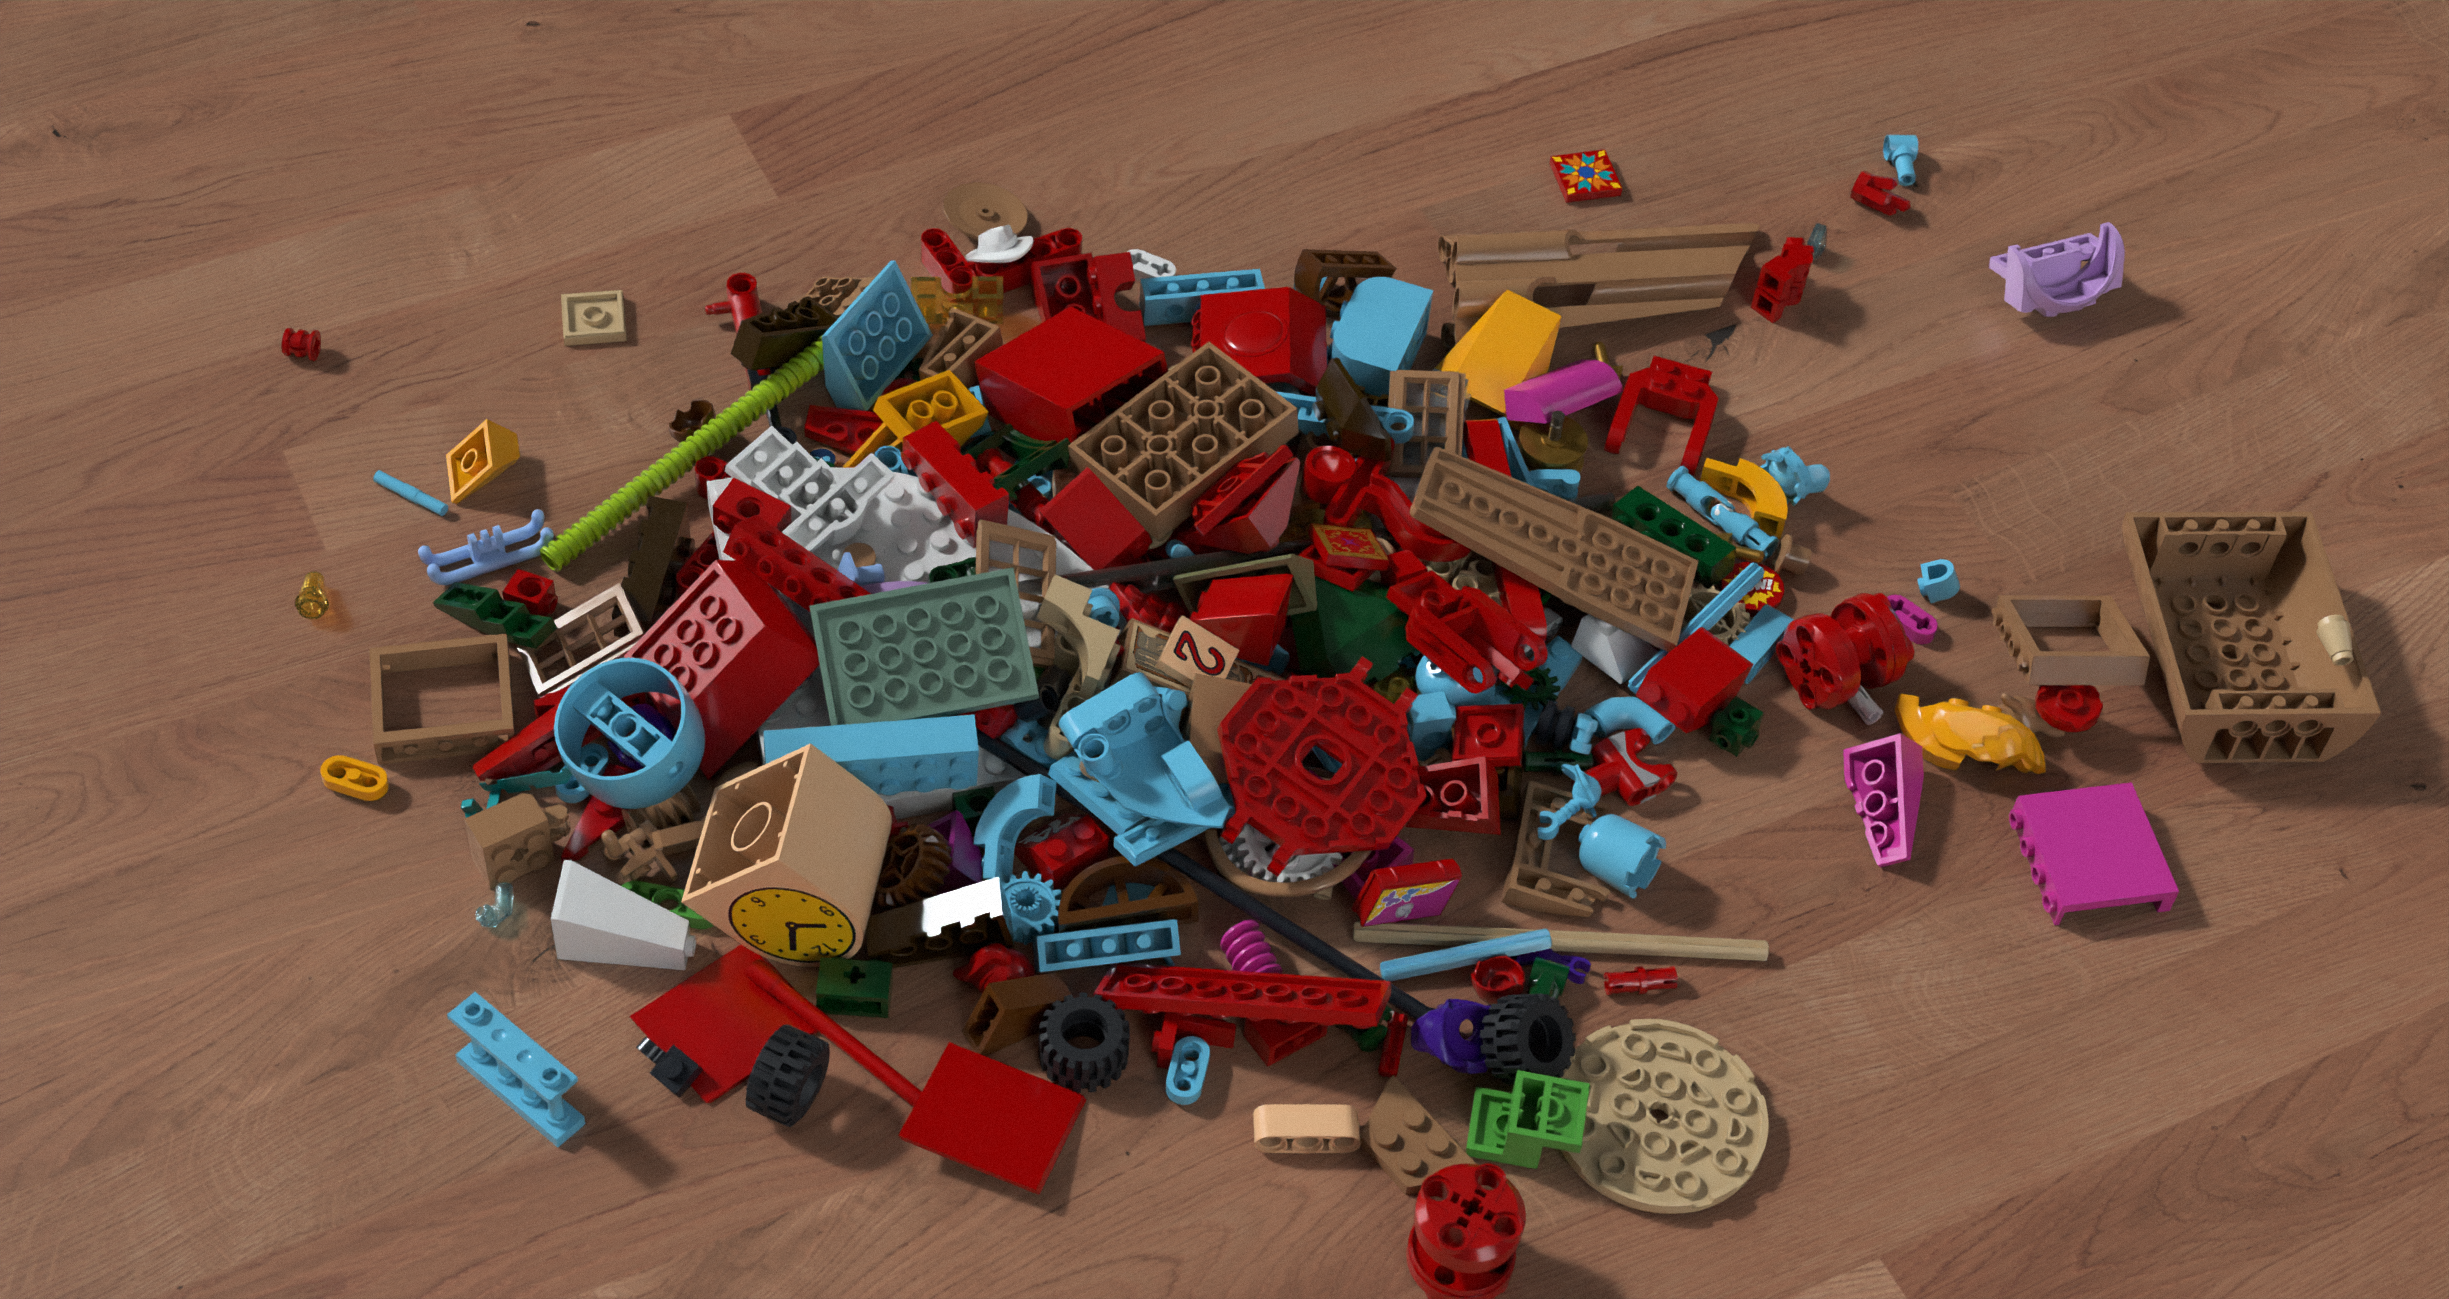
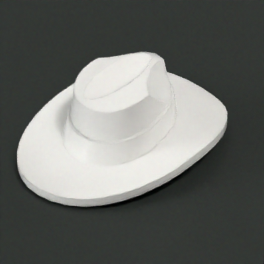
[964,225,1034,263]

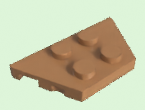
[1360,1075,1476,1195]

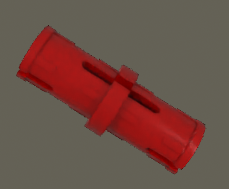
[1604,966,1678,995]

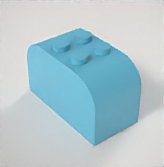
[1328,277,1433,397]

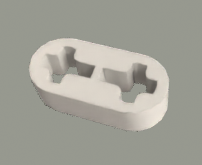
[1127,249,1176,282]

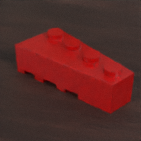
[901,421,1009,549]
[1405,756,1501,835]

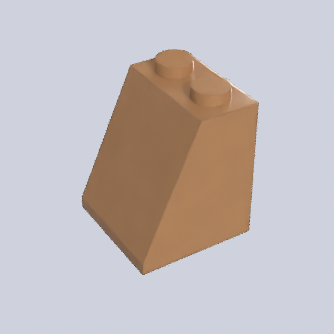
[1180,673,1252,784]

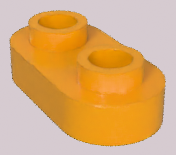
[320,755,389,801]

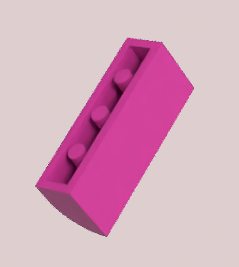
[1504,359,1623,424]

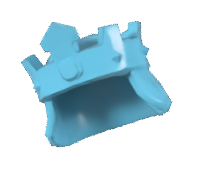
[1760,446,1830,506]

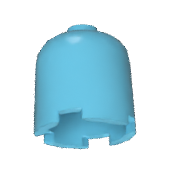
[1415,655,1495,724]
[1578,814,1667,898]

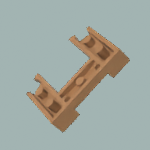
[1501,780,1611,917]

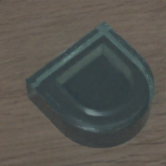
[1807,223,1827,260]

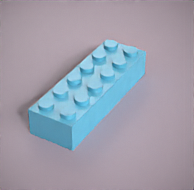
[763,715,979,795]

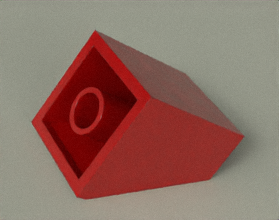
[1039,467,1153,584]
[1190,573,1293,666]
[1635,627,1754,734]

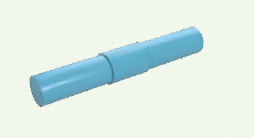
[373,470,449,516]

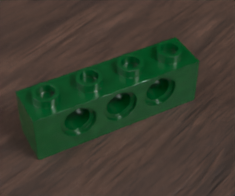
[1612,485,1736,589]

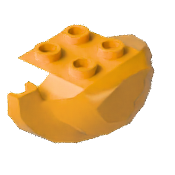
[1895,694,2046,774]

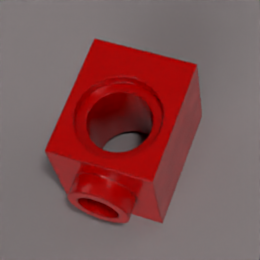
[502,569,558,617]

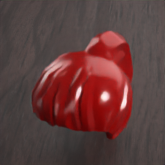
[953,943,1036,994]

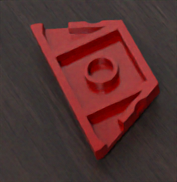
[1191,445,1293,536]

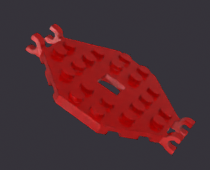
[1217,656,1427,877]

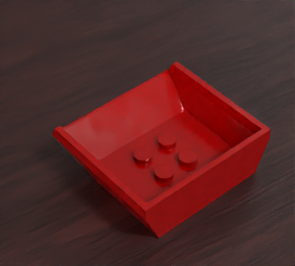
[624,560,820,780]

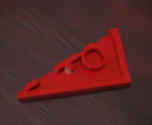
[561,763,636,864]

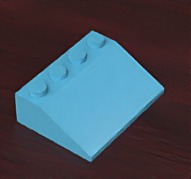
[822,261,933,411]

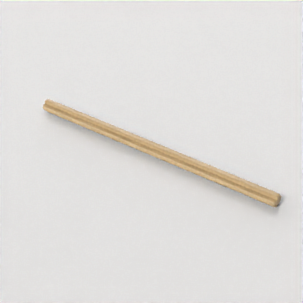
[1353,921,1769,961]

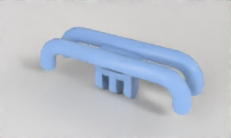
[418,509,554,585]

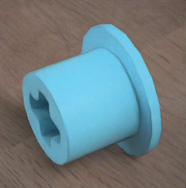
[1087,587,1120,628]

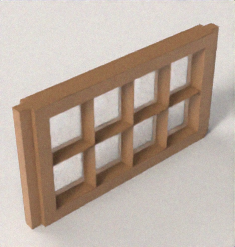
[976,519,1056,669]

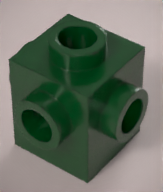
[1709,696,1764,757]

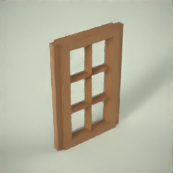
[516,582,645,698]

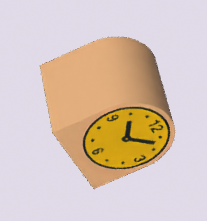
[681,743,892,967]

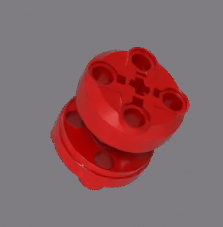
[1776,592,1914,710]
[1406,1163,1526,1299]

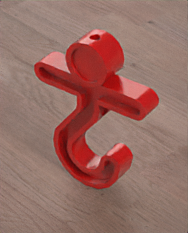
[1301,437,1472,562]

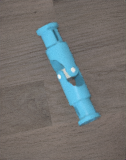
[1666,466,1779,561]

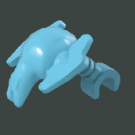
[1538,764,1602,840]

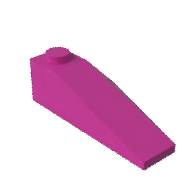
[1843,733,1924,867]

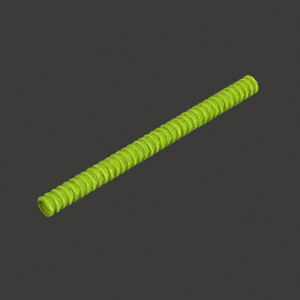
[540,336,824,572]

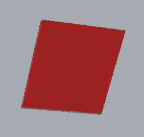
[629,944,818,1103]
[898,1042,1086,1195]

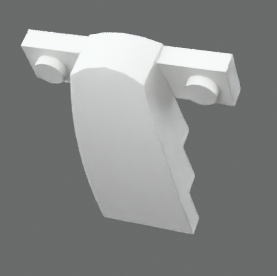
[725,426,895,553]

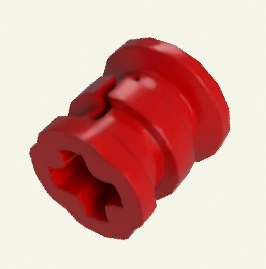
[281,328,321,361]

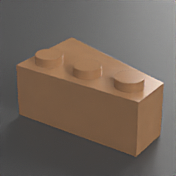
[919,307,1003,389]

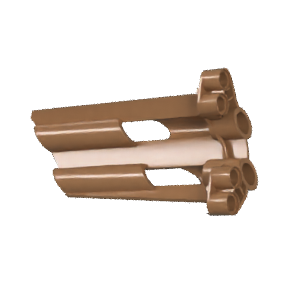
[1438,223,1760,352]

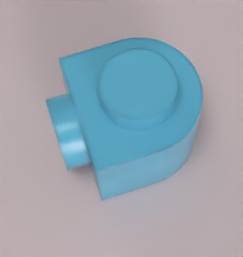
[1917,559,1960,603]

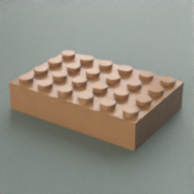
[1068,342,1298,540]

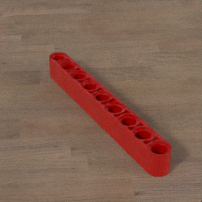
[1463,419,1547,642]

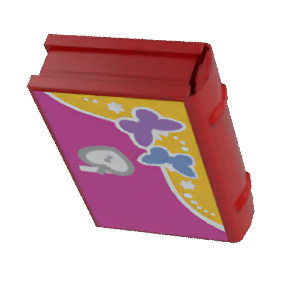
[1352,858,1462,927]

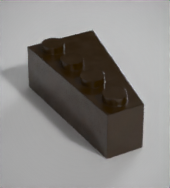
[731,296,838,371]
[866,877,1015,969]

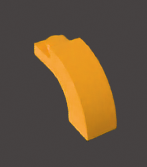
[1700,458,1788,540]

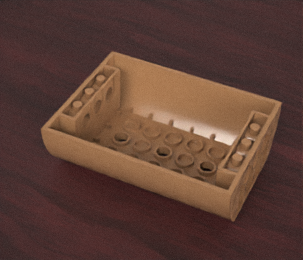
[2122,512,2381,763]

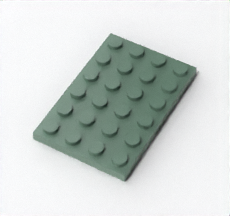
[809,567,1039,726]

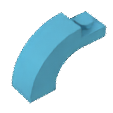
[973,774,1057,883]

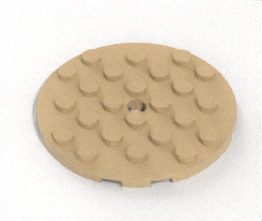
[1561,1019,1769,1214]

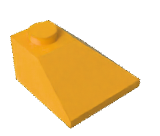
[446,419,520,505]

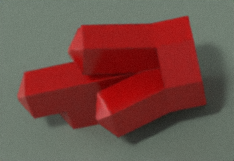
[1850,170,1911,216]

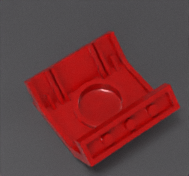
[1191,287,1327,397]

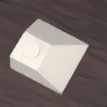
[1571,614,1658,684]

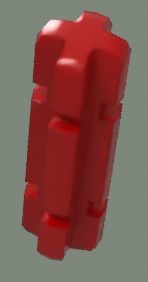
[1378,1012,1408,1078]

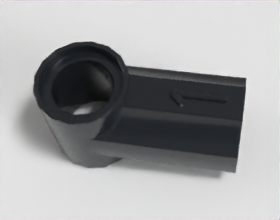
[1014,665,1072,723]

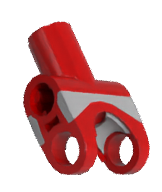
[1571,728,1678,806]

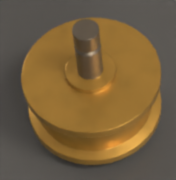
[1518,411,1588,474]

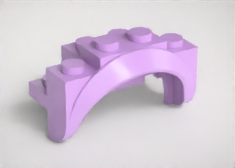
[1989,222,2125,317]

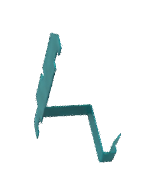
[461,768,572,818]

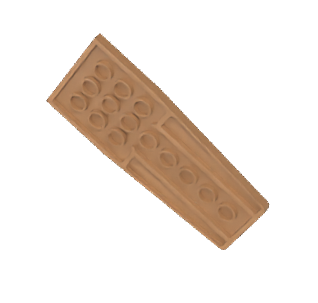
[1409,447,1698,652]

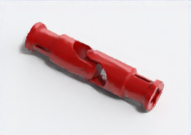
[976,448,1054,534]

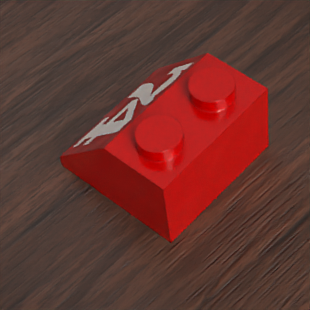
[1014,813,1109,890]

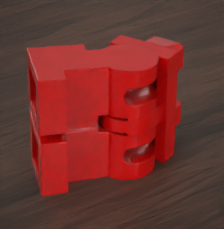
[1751,237,1814,323]

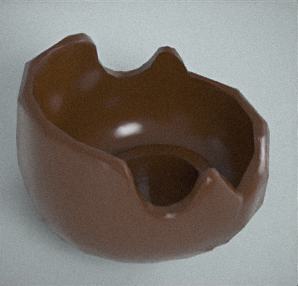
[669,399,716,443]

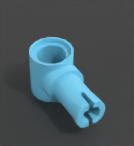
[1883,135,1918,186]

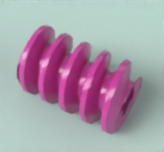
[1220,920,1283,974]

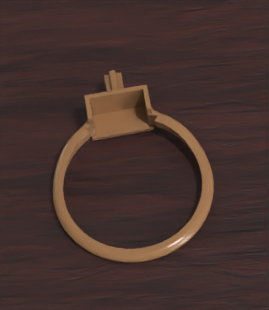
[1192,766,1372,897]

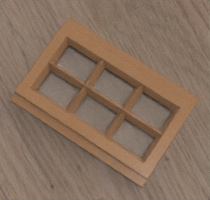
[1385,370,1466,478]

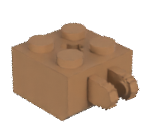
[464,793,571,890]

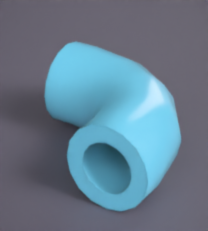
[1584,697,1676,745]

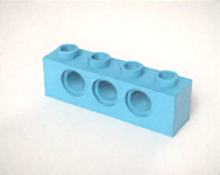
[1139,269,1265,326]
[1031,920,1181,972]

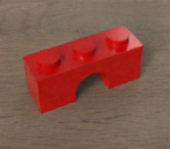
[1087,252,1146,342]

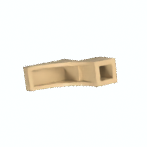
[1037,575,1121,699]

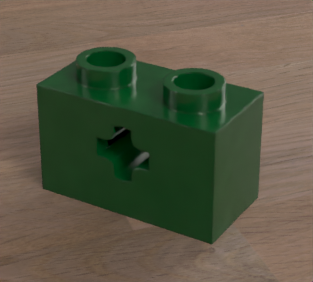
[816,957,893,1018]

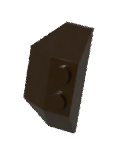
[1313,357,1391,462]

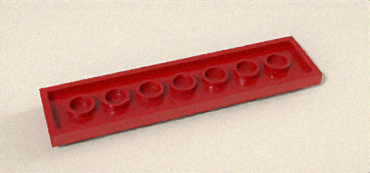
[1093,963,1391,1029]

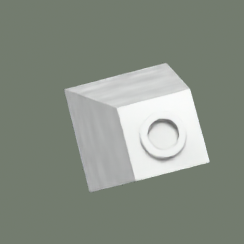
[551,860,696,970]

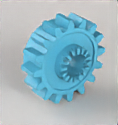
[1000,871,1062,945]

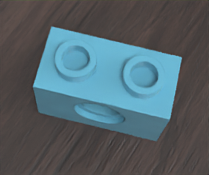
[1406,691,1456,761]

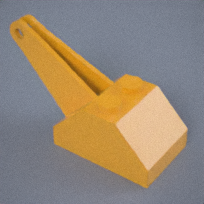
[842,370,988,468]

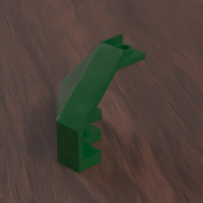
[1290,576,1421,685]

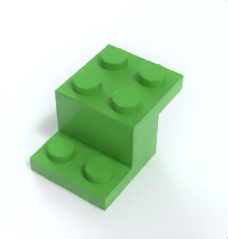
[1465,1070,1590,1169]

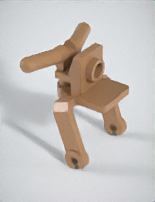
[601,817,706,884]

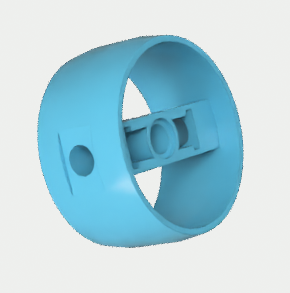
[554,658,705,809]

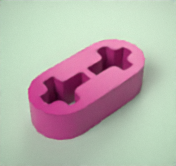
[1887,595,1938,645]

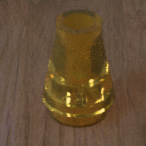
[295,572,329,619]

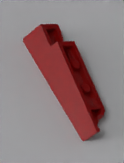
[473,696,634,781]

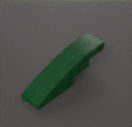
[433,582,558,649]

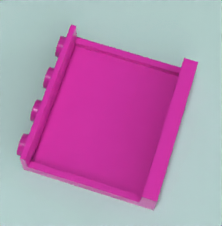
[2009,782,2179,925]

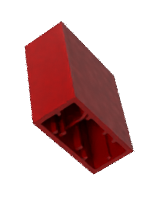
[974,307,1168,458]

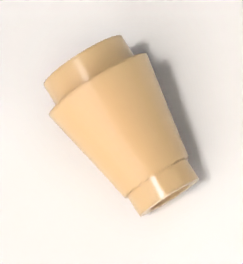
[2316,615,2354,666]

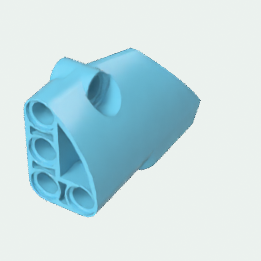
[1059,672,1231,828]

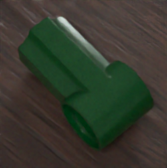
[1527,957,1570,999]

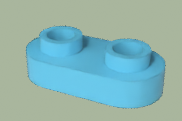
[555,743,609,803]
[1166,1036,1210,1105]

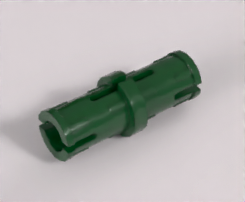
[1523,749,1593,776]

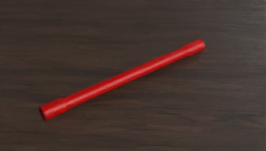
[746,959,922,1107]

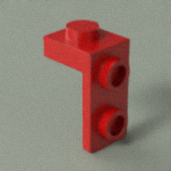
[1151,1012,1236,1069]

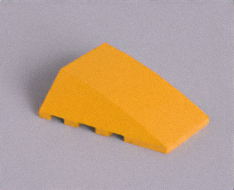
[1430,289,1562,431]

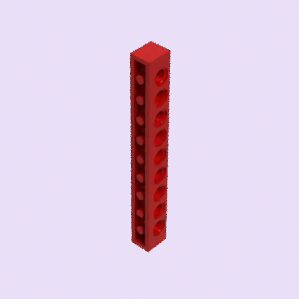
[723,515,1018,739]

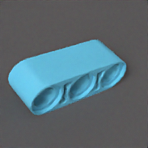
[1729,604,1794,684]

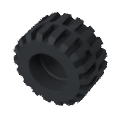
[1038,993,1130,1093]
[1480,994,1576,1085]
[746,1024,830,1127]

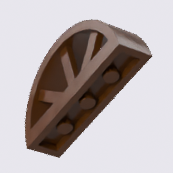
[1294,249,1397,318]
[1058,856,1199,933]

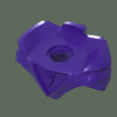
[1411,999,1491,1074]

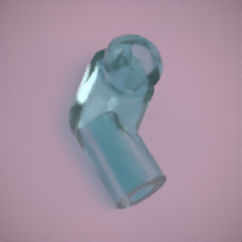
[475,883,513,928]

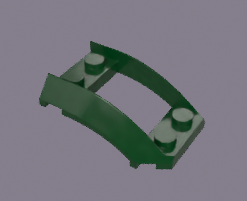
[961,424,1071,501]

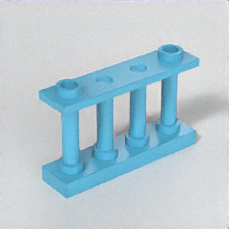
[447,992,585,1147]

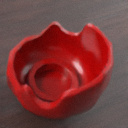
[1471,956,1526,1005]

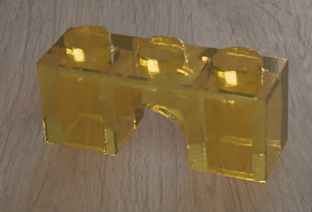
[911,276,1004,324]

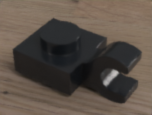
[636,1036,703,1098]

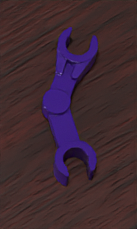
[1510,948,1591,984]

